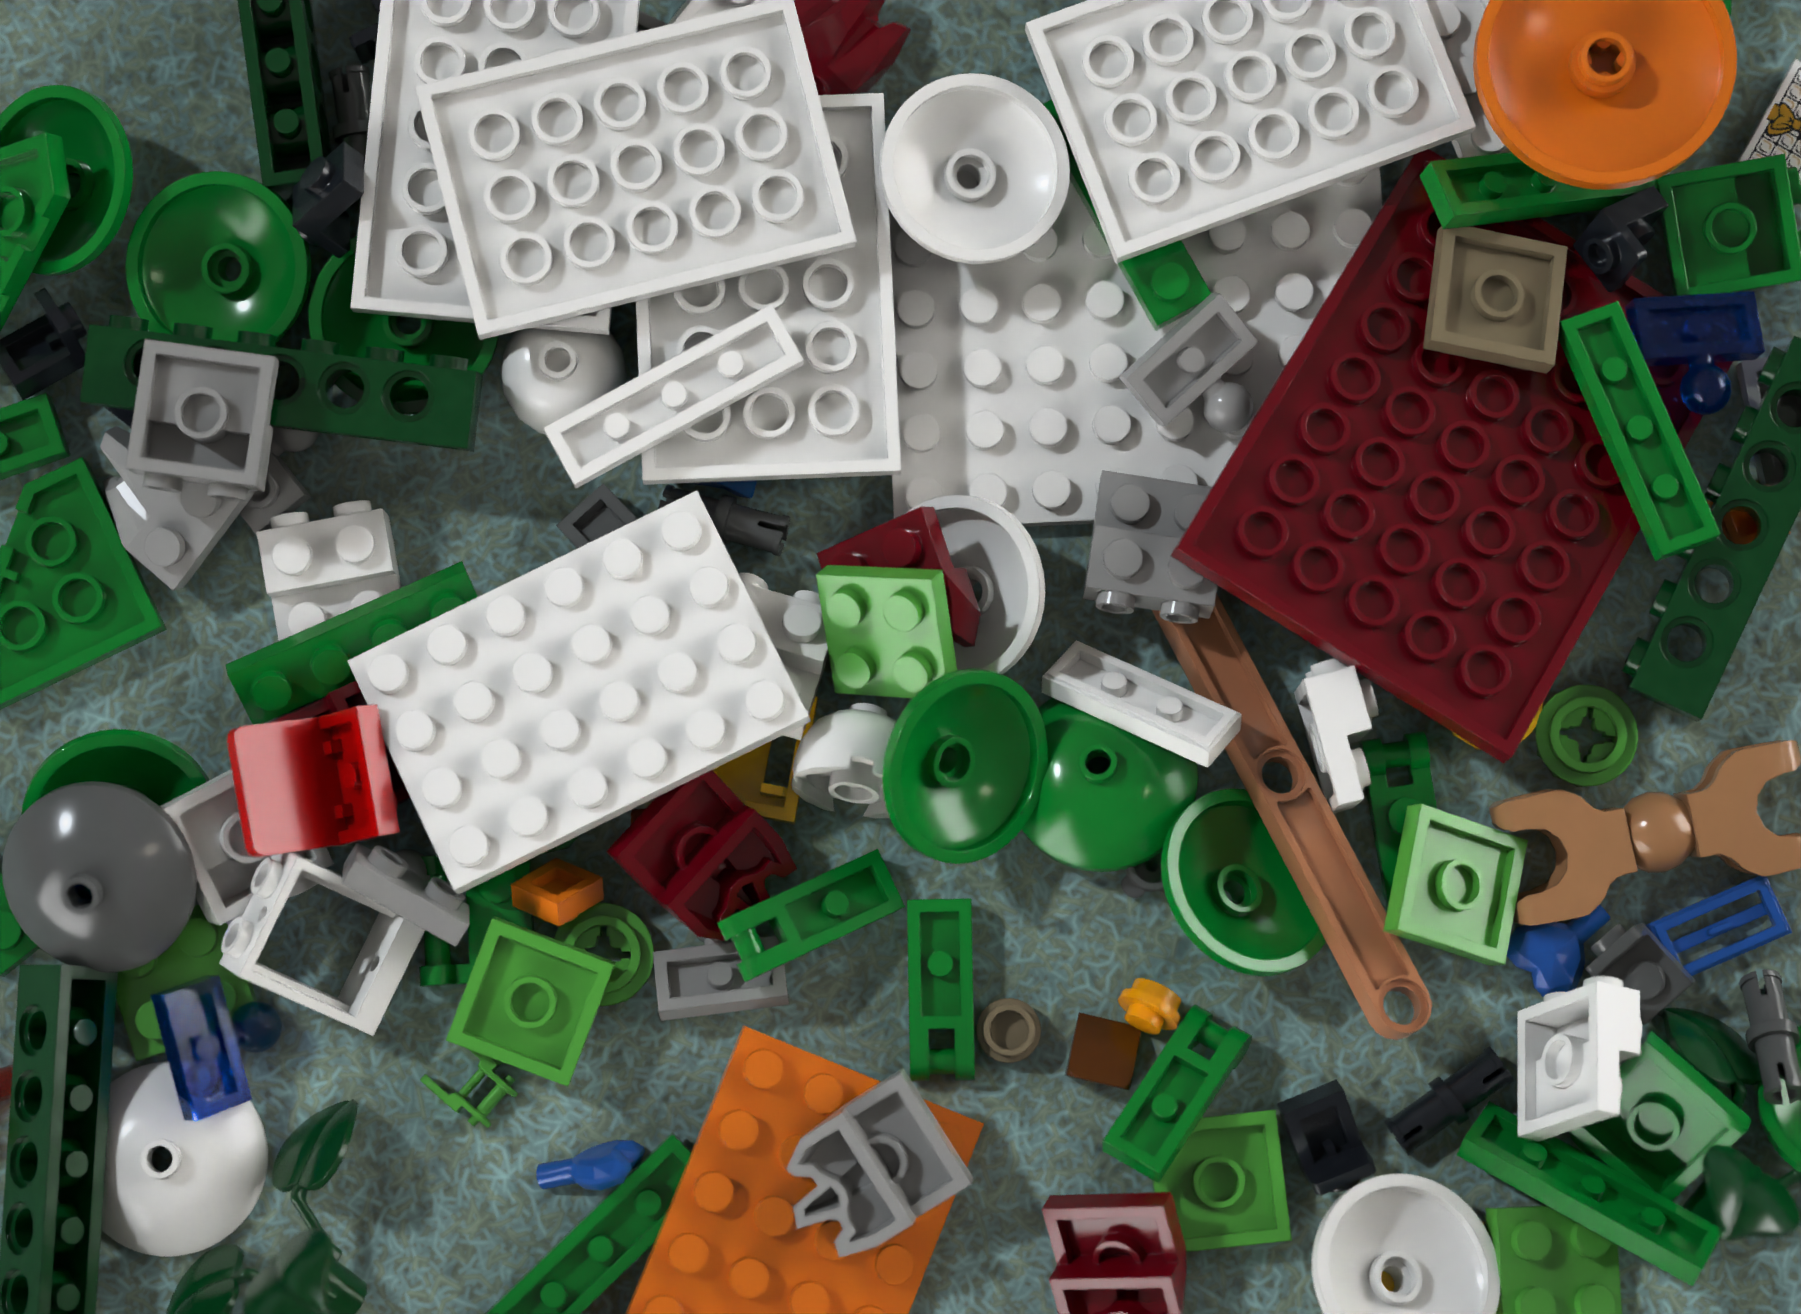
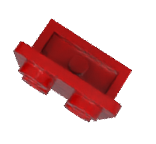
[227,704,400,858]

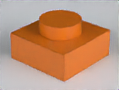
[511,858,604,927]

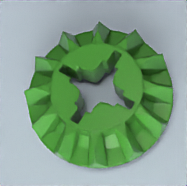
[1534,685,1638,787]
[554,903,654,1007]

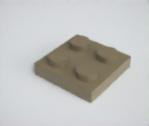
[1423,226,1568,374]

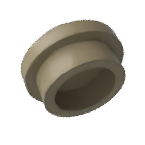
[976,998,1041,1063]

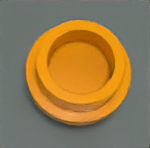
[1118,978,1181,1035]

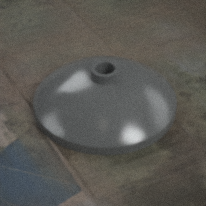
[2,782,197,973]

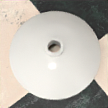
[879,73,1070,264]
[906,495,1045,675]
[101,1061,268,1257]
[1312,1173,1500,1314]

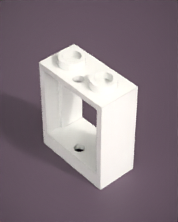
[219,852,425,1036]

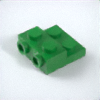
[1655,154,1801,303]
[1569,1030,1752,1201]

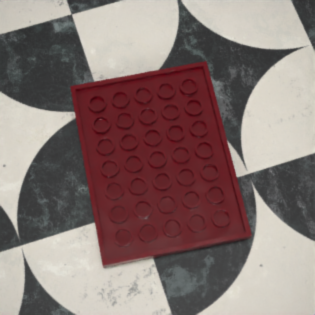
[1170,149,1743,763]

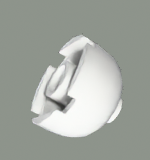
[500,328,627,434]
[791,703,897,819]

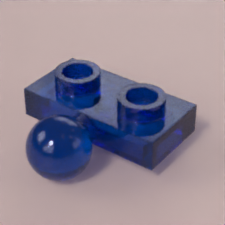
[1625,291,1765,415]
[151,975,282,1121]

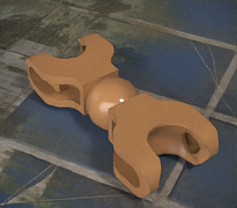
[1489,740,1801,926]

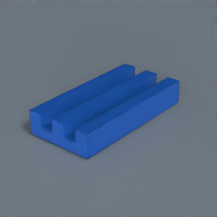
[1646,876,1792,976]

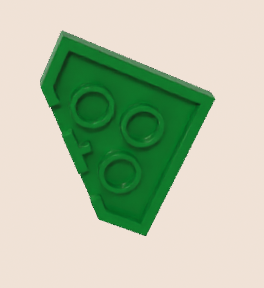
[0,132,71,332]
[0,457,167,710]

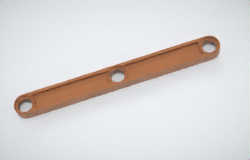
[1152,593,1432,1040]

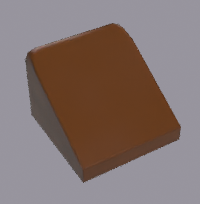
[1064,1012,1141,1090]

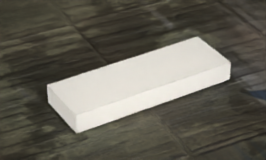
[1042,640,1242,768]

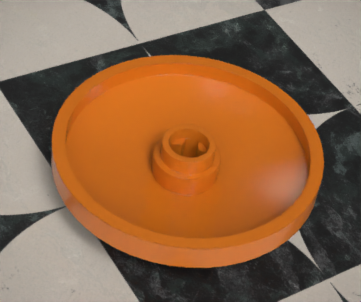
[1473,0,1737,190]

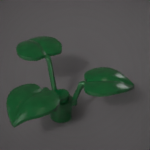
[1658,1008,1801,1241]
[166,1099,367,1314]

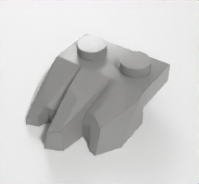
[100,426,256,591]
[786,1068,974,1258]

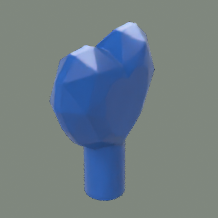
[1507,904,1611,998]
[536,1140,645,1191]

